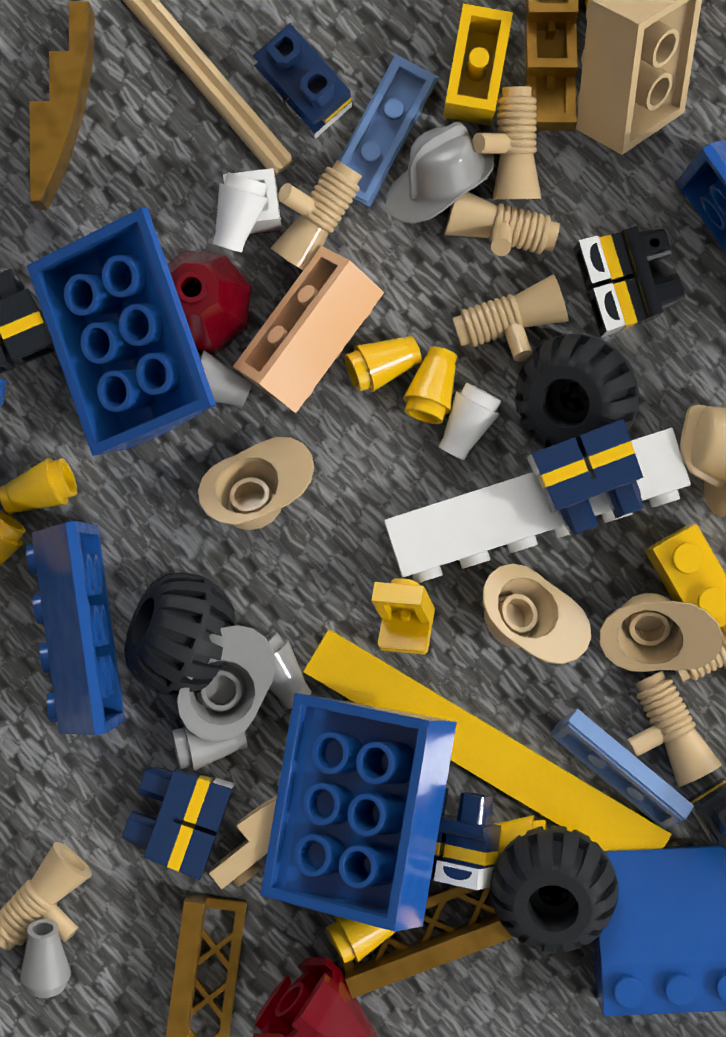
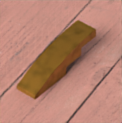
[525,0,579,131]
[29,1,95,210]

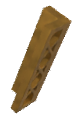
[341,885,514,999]
[166,893,247,1037]

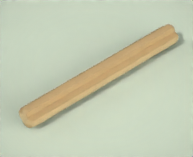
[122,0,292,175]

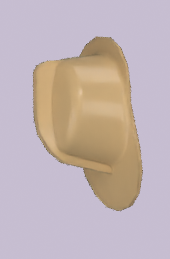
[680,401,726,517]
[198,437,314,530]
[483,563,591,664]
[600,593,723,672]

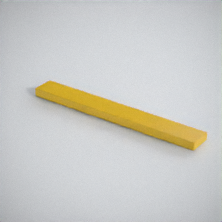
[303,629,672,851]

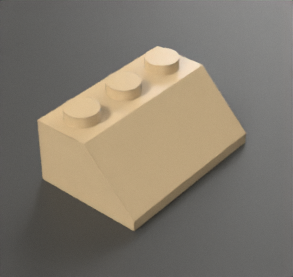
[576,0,702,155]

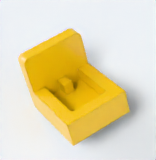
[371,578,435,655]

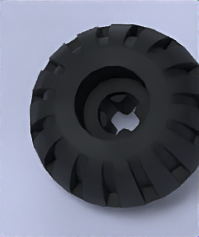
[515,334,639,449]
[124,572,235,696]
[490,825,618,953]

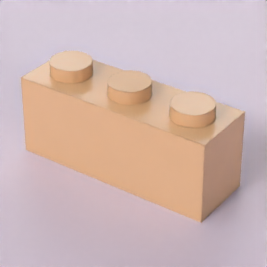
[233,246,384,413]

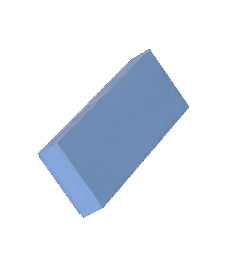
[339,54,439,209]
[550,709,694,829]

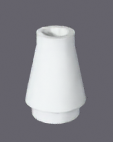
[213,172,269,252]
[438,382,501,460]

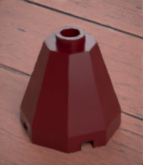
[167,250,252,354]
[253,957,378,1037]

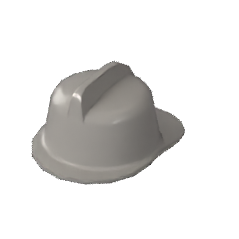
[386,122,494,224]
[177,625,276,742]

